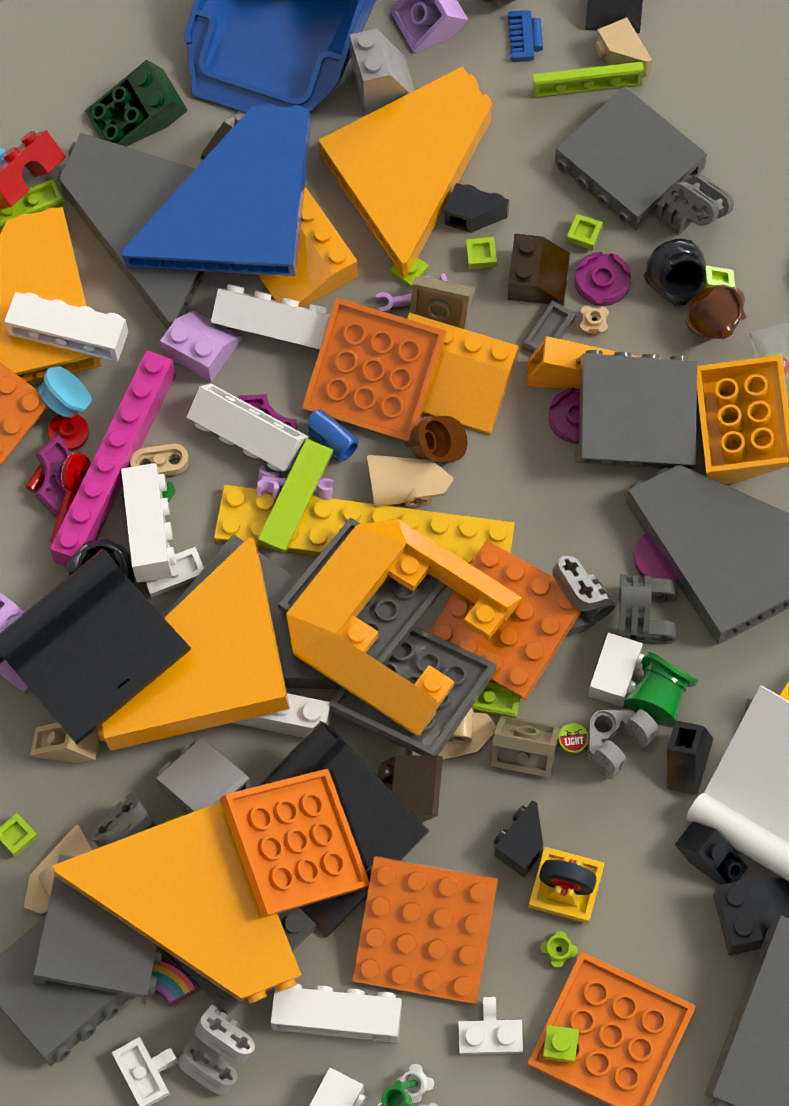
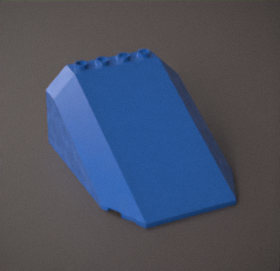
[184,0,376,113]

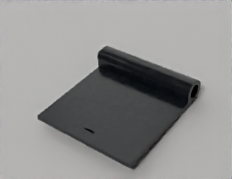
[0,548,191,744]
[258,721,430,938]

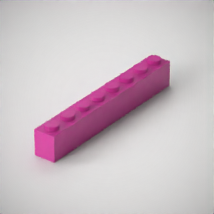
[50,350,176,567]

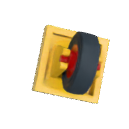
[528,847,605,924]

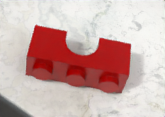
[0,130,66,210]

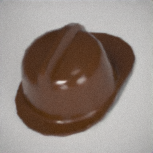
[405,416,467,462]

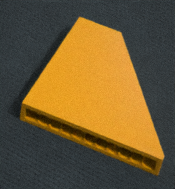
[318,66,493,278]
[0,207,101,383]
[97,537,290,751]
[53,802,301,1004]

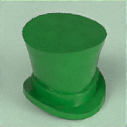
[624,652,698,727]

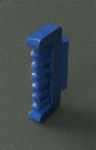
[508,10,543,62]

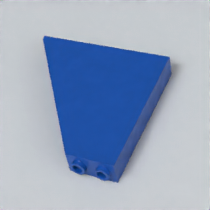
[122,104,311,276]

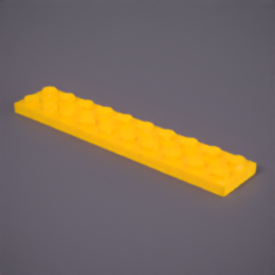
[214,485,515,565]

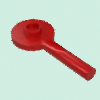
[25,414,89,493]
[50,453,91,543]

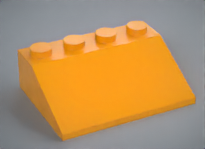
[256,187,358,308]
[407,313,519,435]
[697,355,789,484]

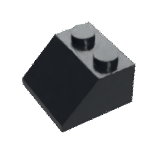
[586,0,643,33]

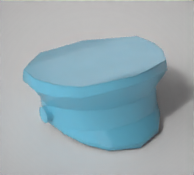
[37,367,92,418]

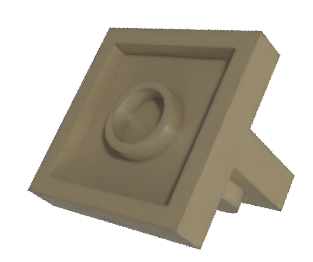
[410,275,476,330]
[490,715,561,778]

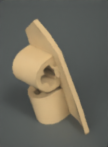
[367,455,454,508]
[412,708,497,760]
[24,825,92,915]

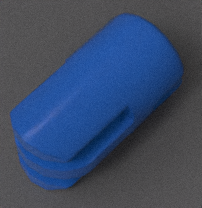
[308,410,359,461]

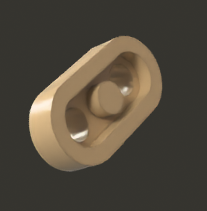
[130,444,189,476]

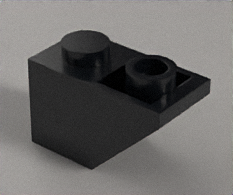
[445,183,509,233]
[667,720,714,795]
[494,800,544,877]
[675,821,748,885]

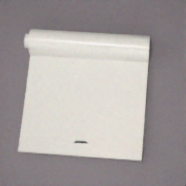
[686,685,789,881]

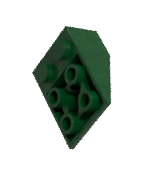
[85,60,188,147]

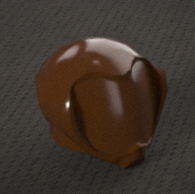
[685,284,747,341]

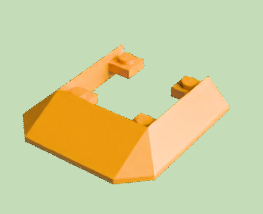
[286,519,522,737]

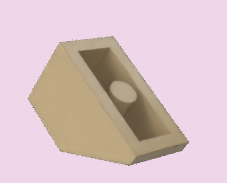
[594,17,652,77]
[30,722,99,764]

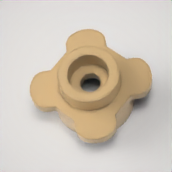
[580,306,609,334]

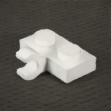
[145,543,204,598]
[458,997,523,1055]
[112,1037,178,1106]

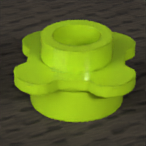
[540,931,578,968]

